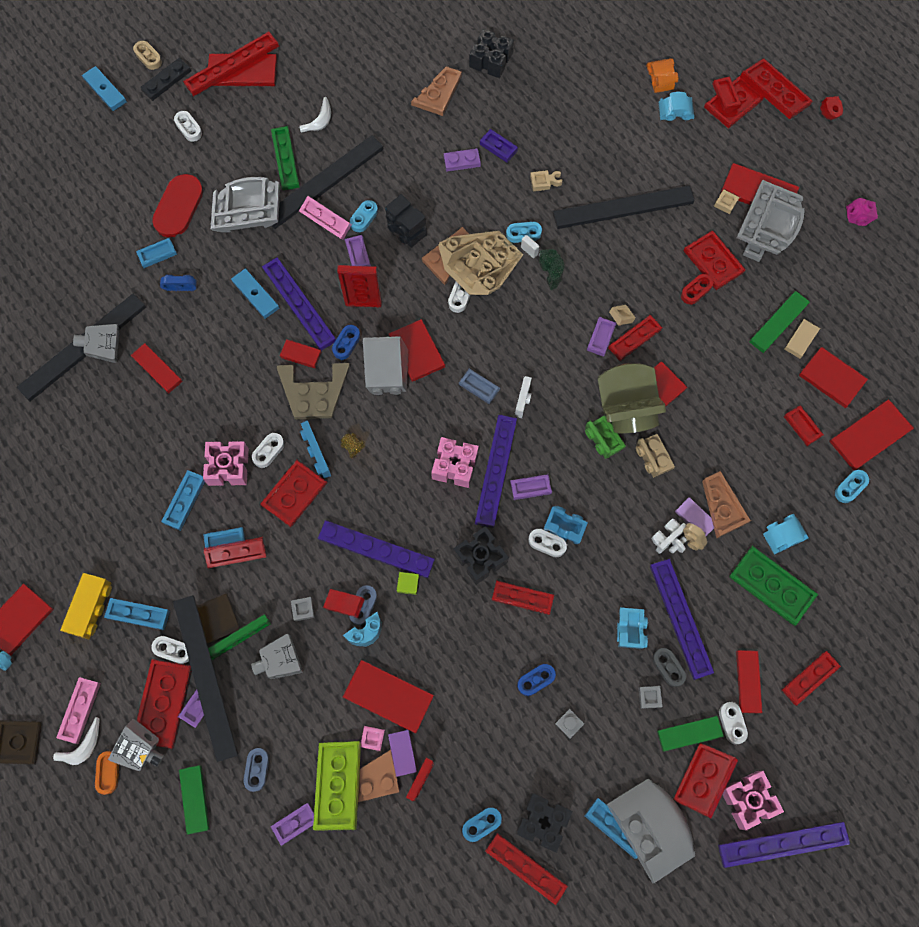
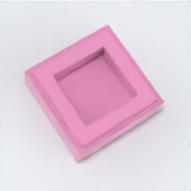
[361,726,385,751]

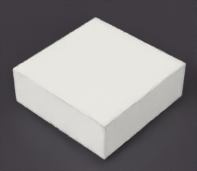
[521,235,539,259]

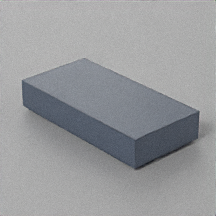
[459,368,500,404]

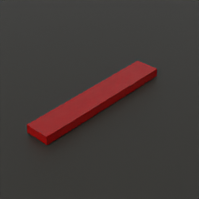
[183,32,279,97]

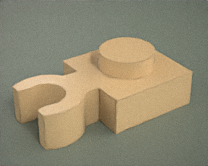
[530,170,562,191]

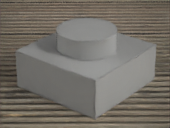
[743,243,765,262]
[291,597,315,621]
[638,686,662,709]
[555,709,584,739]

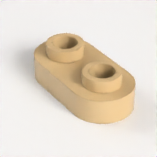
[133,41,162,70]
[683,523,707,550]

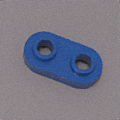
[160,275,197,291]
[332,325,360,360]
[517,664,556,696]

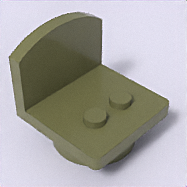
[597,363,666,433]

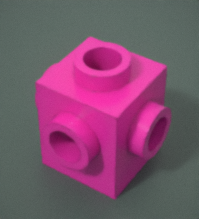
[846,198,878,226]

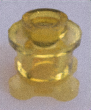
[341,433,365,458]

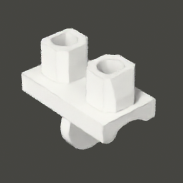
[651,518,687,554]

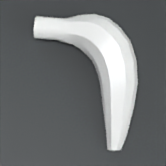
[300,97,331,133]
[53,717,99,765]

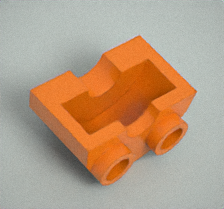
[646,58,678,93]

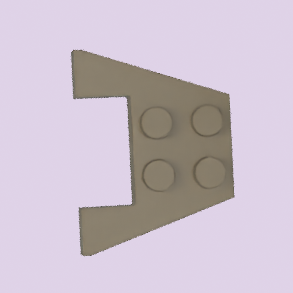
[277,363,350,419]

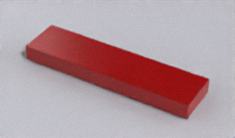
[485,833,568,905]

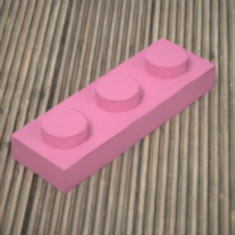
[299,196,352,240]
[56,677,101,744]

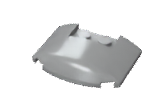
[211,177,280,232]
[737,180,804,255]
[606,779,695,883]

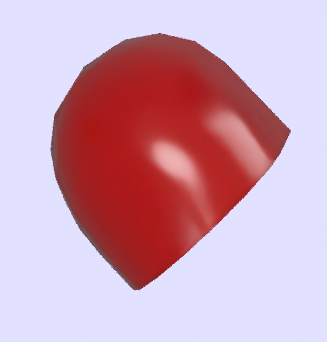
[820,96,843,120]

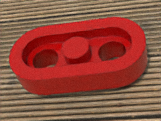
[681,274,713,305]

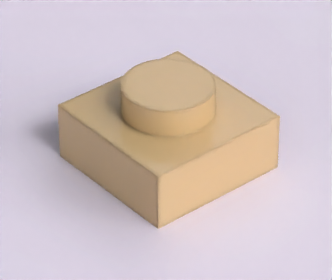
[714,190,739,214]
[609,305,635,325]

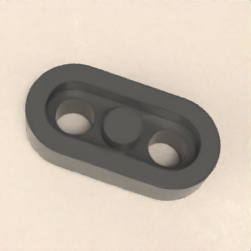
[653,648,686,687]

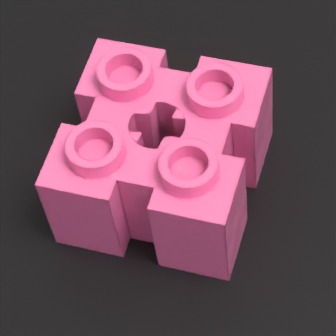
[432,437,479,488]
[203,442,249,486]
[722,771,784,830]

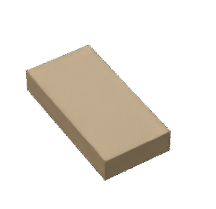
[784,319,820,359]

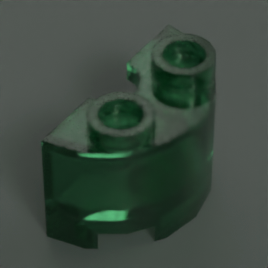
[538,249,564,291]

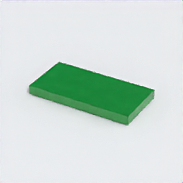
[729,546,818,626]

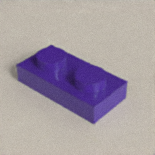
[480,129,518,163]

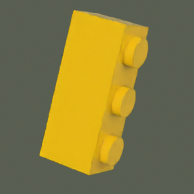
[60,573,112,640]

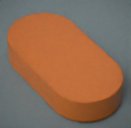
[95,751,119,795]

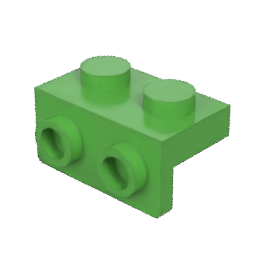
[585,416,626,459]

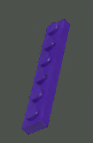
[262,258,336,351]
[475,415,517,528]
[318,520,435,578]
[650,559,714,680]
[718,822,850,868]

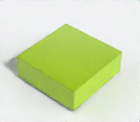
[397,572,419,595]

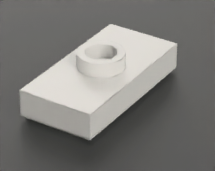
[515,376,532,418]

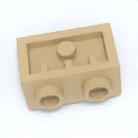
[636,434,675,478]

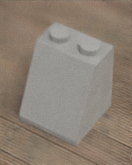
[363,337,408,395]

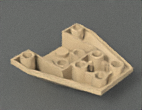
[438,231,523,295]

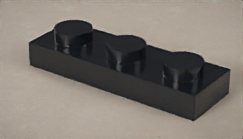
[140,58,191,101]

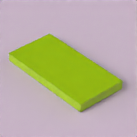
[313,741,361,831]

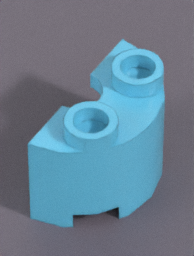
[659,92,694,121]
[763,514,809,555]
[617,607,648,649]
[343,612,382,647]

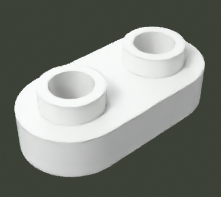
[174,111,202,142]
[448,282,471,313]
[252,433,284,468]
[528,529,567,557]
[152,636,189,664]
[719,702,748,744]

